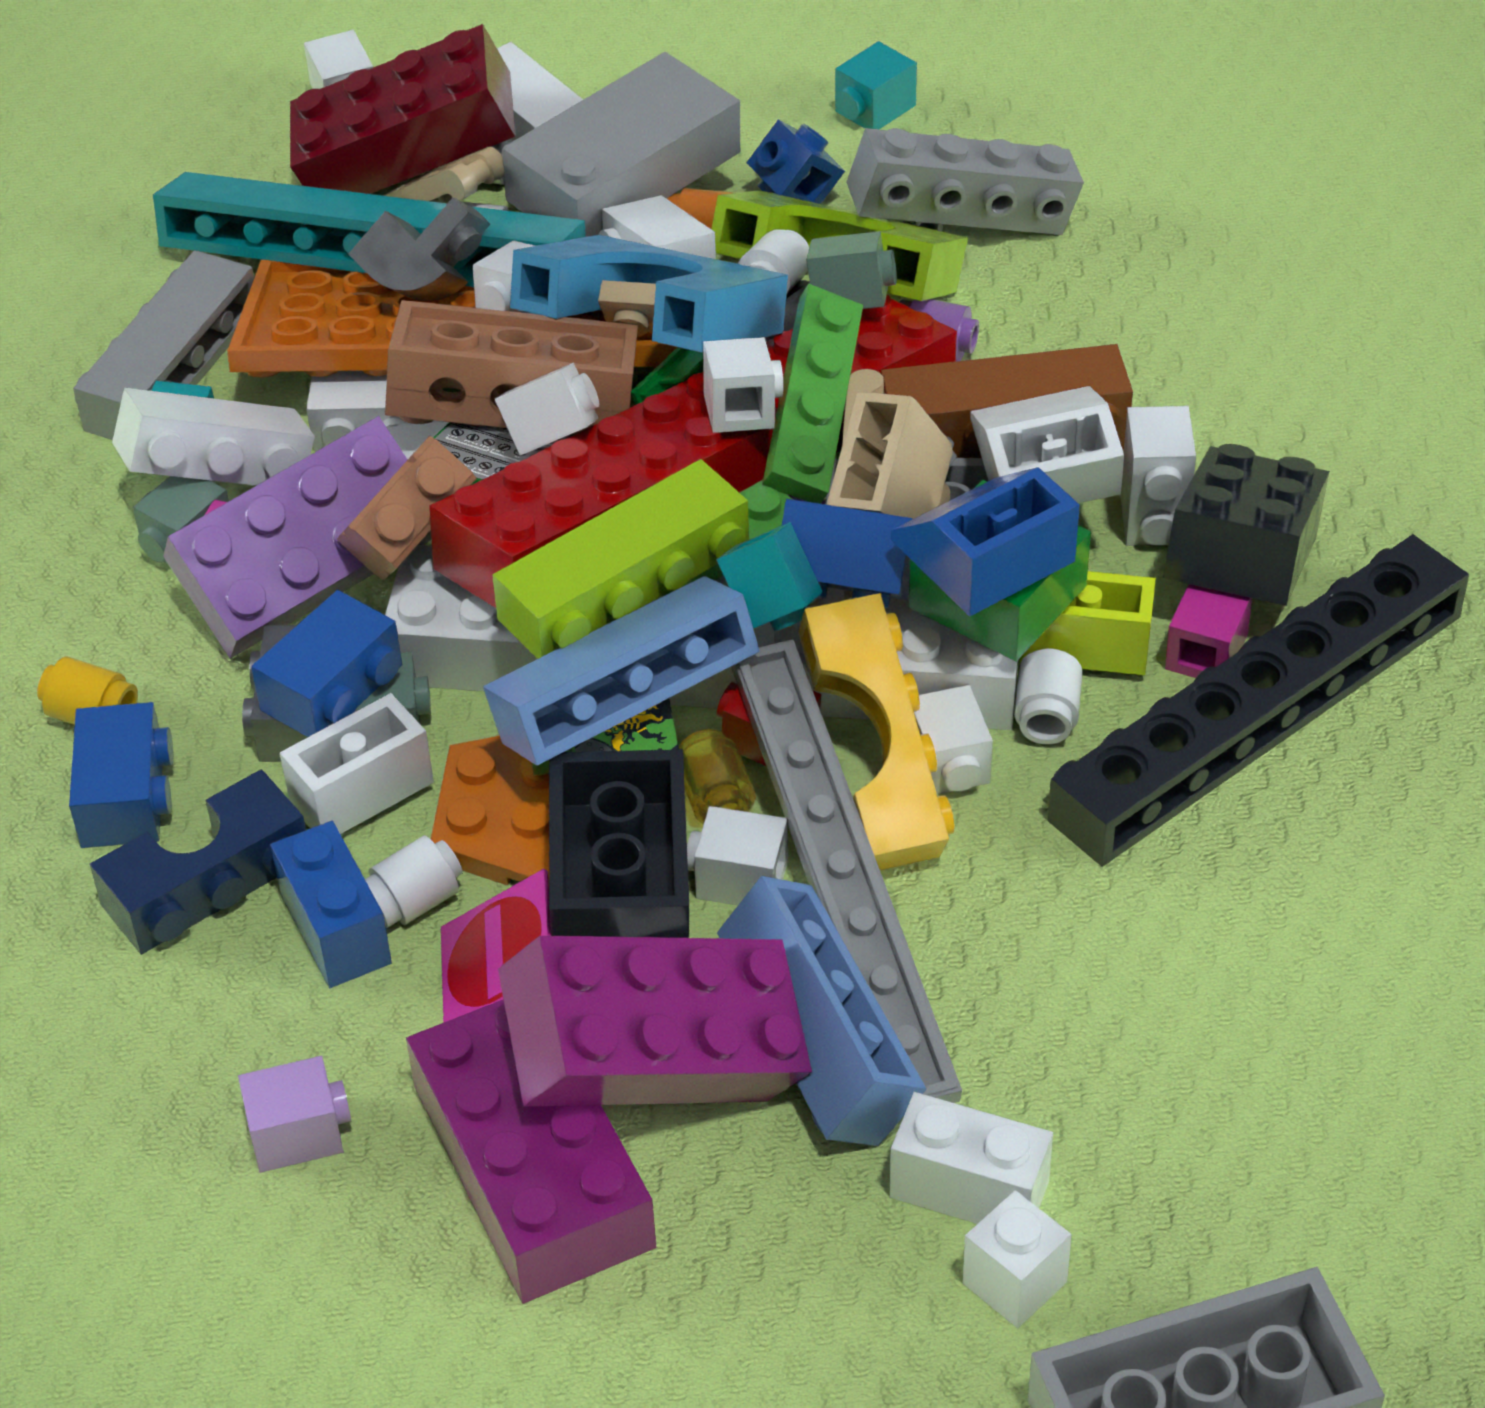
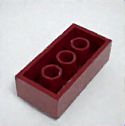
[290,24,516,194]

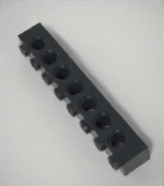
[1048,534,1469,867]

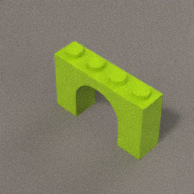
[711,190,968,301]

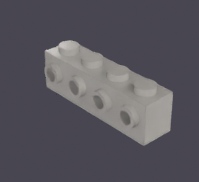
[847,128,1084,235]

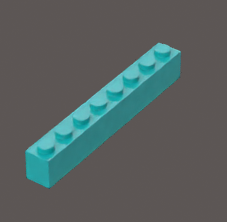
[153,172,586,287]

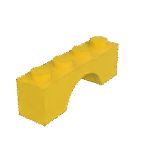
[798,593,954,870]

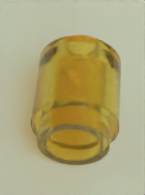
[679,729,756,824]

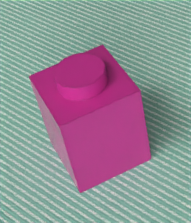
[1165,584,1252,678]

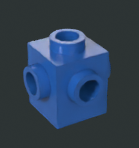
[746,119,845,204]

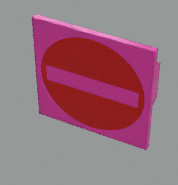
[441,869,551,1023]

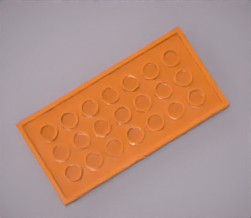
[227,259,677,378]

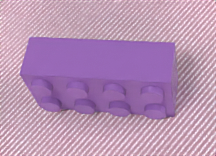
[163,416,432,659]

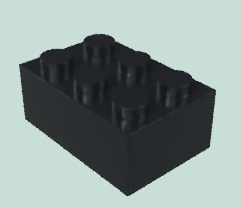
[1163,444,1330,606]
[549,749,689,938]

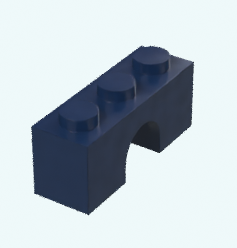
[89,769,306,955]

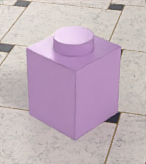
[238,1056,352,1173]

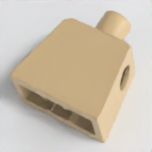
[827,392,953,519]

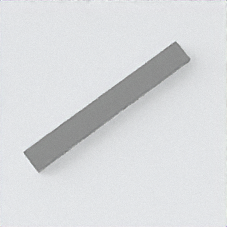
[731,639,962,1103]

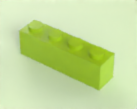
[492,459,749,659]

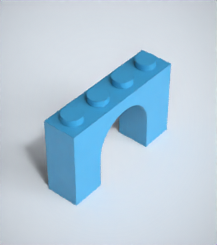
[510,235,788,352]

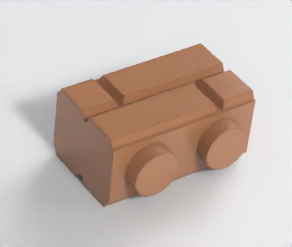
[337,436,476,581]

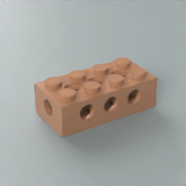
[385,300,638,435]

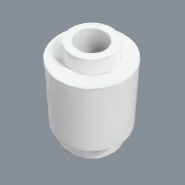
[738,230,809,295]
[1014,649,1082,744]
[365,835,463,928]

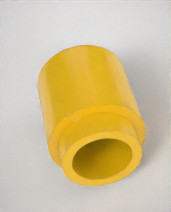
[37,656,138,725]

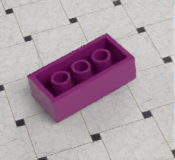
[498,936,812,1107]
[406,999,657,1304]

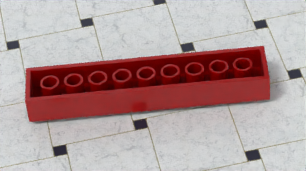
[429,294,957,608]

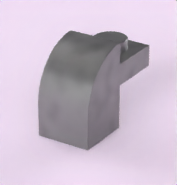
[348,197,490,301]

